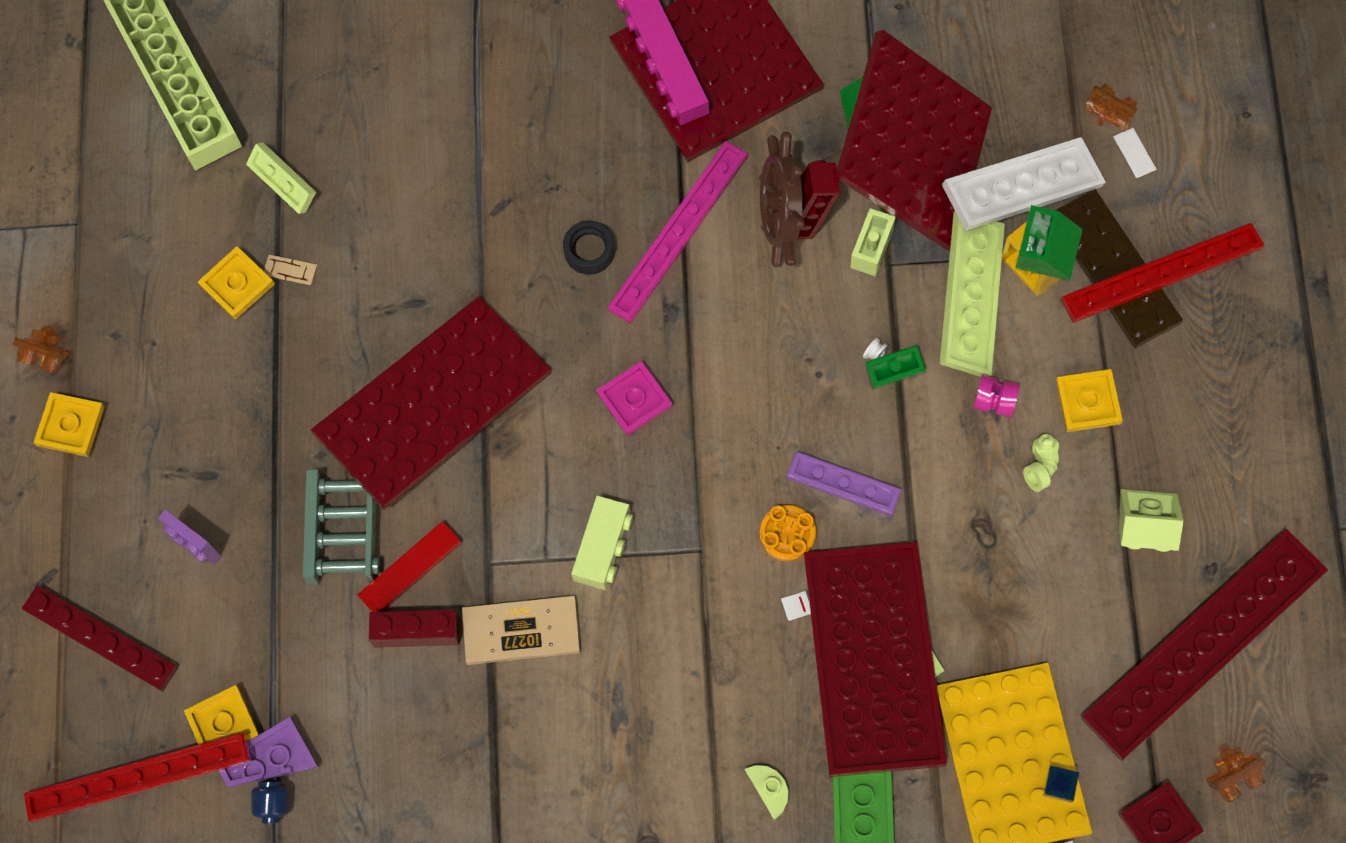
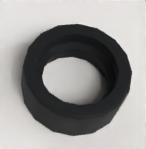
[563,220,615,275]

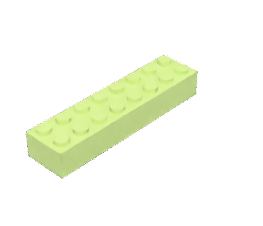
[104,0,242,171]

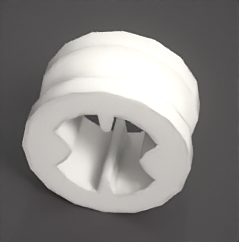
[863,337,889,360]

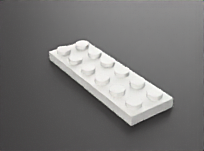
[942,137,1105,231]

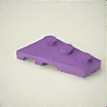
[219,717,319,788]

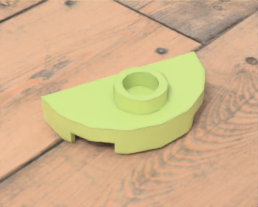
[745,765,788,821]

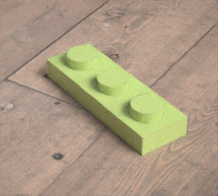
[246,142,316,214]

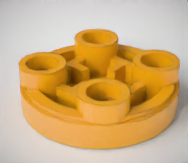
[760,505,816,562]

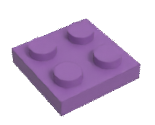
[158,510,221,565]

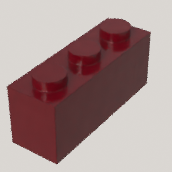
[369,610,459,648]

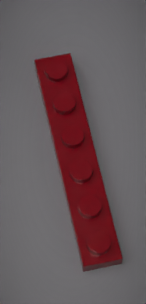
[21,585,178,692]

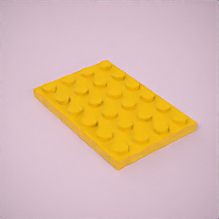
[936,663,1092,843]

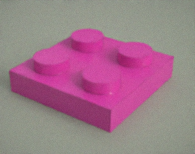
[596,361,673,436]

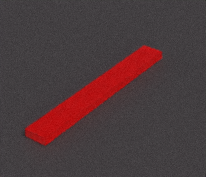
[1061,223,1265,323]
[24,732,252,822]

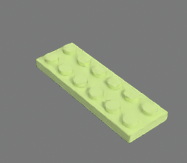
[940,211,1005,377]

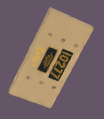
[462,596,580,665]

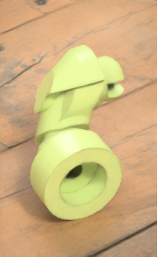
[1023,434,1059,492]

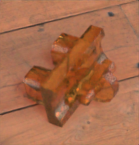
[1084,84,1137,131]
[13,325,71,373]
[1206,748,1265,802]

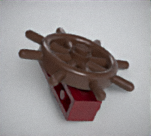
[759,131,840,267]

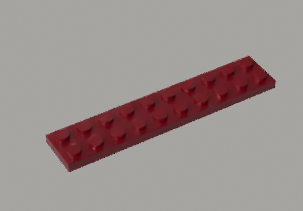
[1081,529,1328,761]

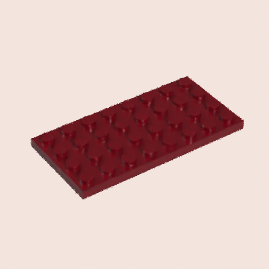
[311,296,551,510]
[804,542,947,778]

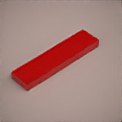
[357,521,461,612]

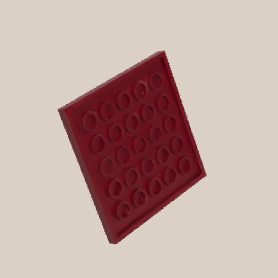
[609,0,824,163]
[835,30,992,251]

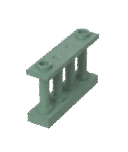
[303,470,380,585]

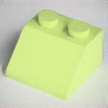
[1119,489,1183,552]

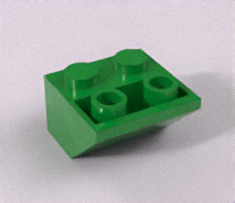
[1015,205,1083,281]

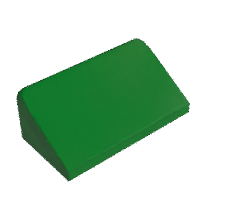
[865,345,926,390]

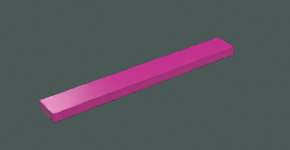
[608,141,748,324]

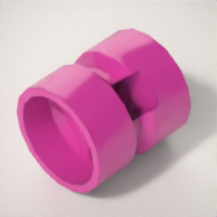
[973,374,1020,418]

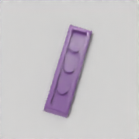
[787,451,902,517]

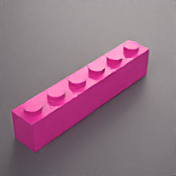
[615,0,709,126]

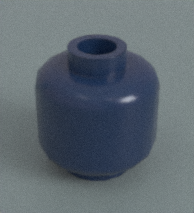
[251,780,289,824]

